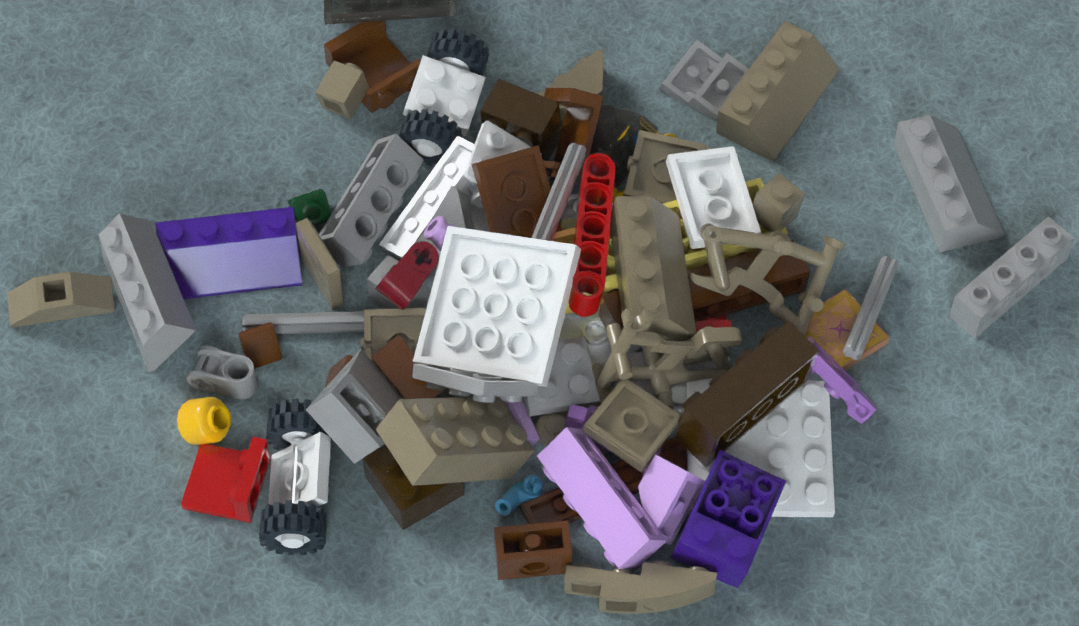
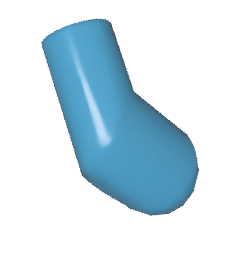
[495,474,543,516]

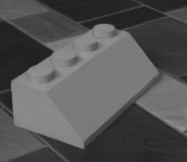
[894,115,1005,252]
[99,213,196,372]

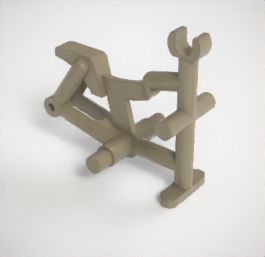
[690,223,846,336]
[592,309,743,409]

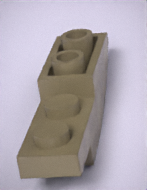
[564,561,717,614]

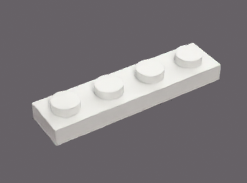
[379,136,475,259]

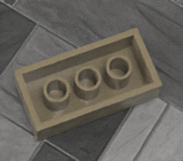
[376,397,535,486]

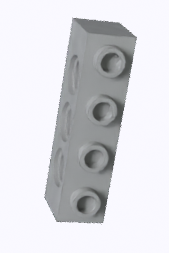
[319,134,424,268]
[949,216,1075,338]

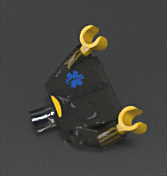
[589,105,678,204]

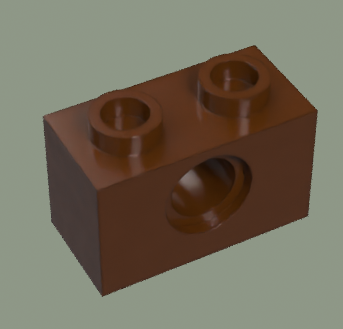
[494,521,572,580]

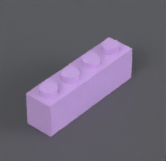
[537,427,667,570]

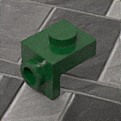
[287,189,331,226]

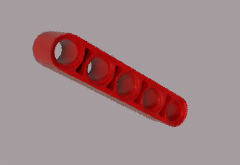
[568,153,615,317]

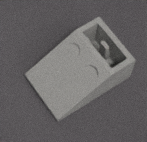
[306,349,404,464]

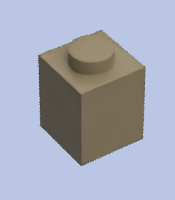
[315,61,370,120]
[753,173,805,233]

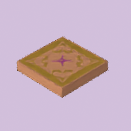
[805,288,890,370]

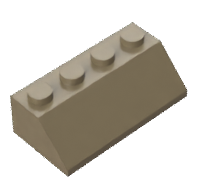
[716,21,839,162]
[610,196,696,340]

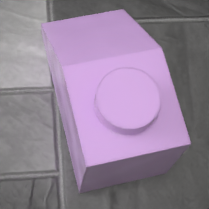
[638,454,705,546]

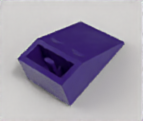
[670,450,786,588]

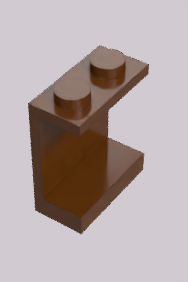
[324,13,421,113]
[543,88,603,180]

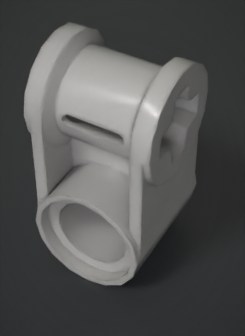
[186,346,259,399]

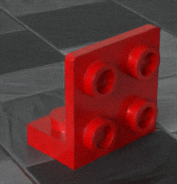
[181,437,271,523]

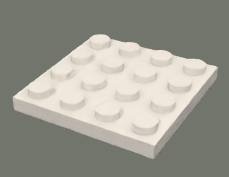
[413,226,581,387]
[685,378,835,517]

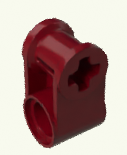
[375,241,439,311]

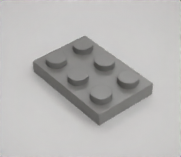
[412,364,538,403]

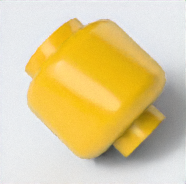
[177,397,231,445]

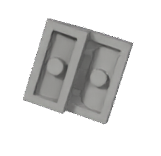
[659,39,749,120]

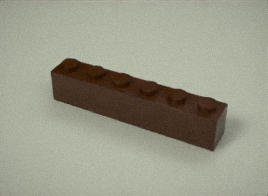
[599,239,811,331]

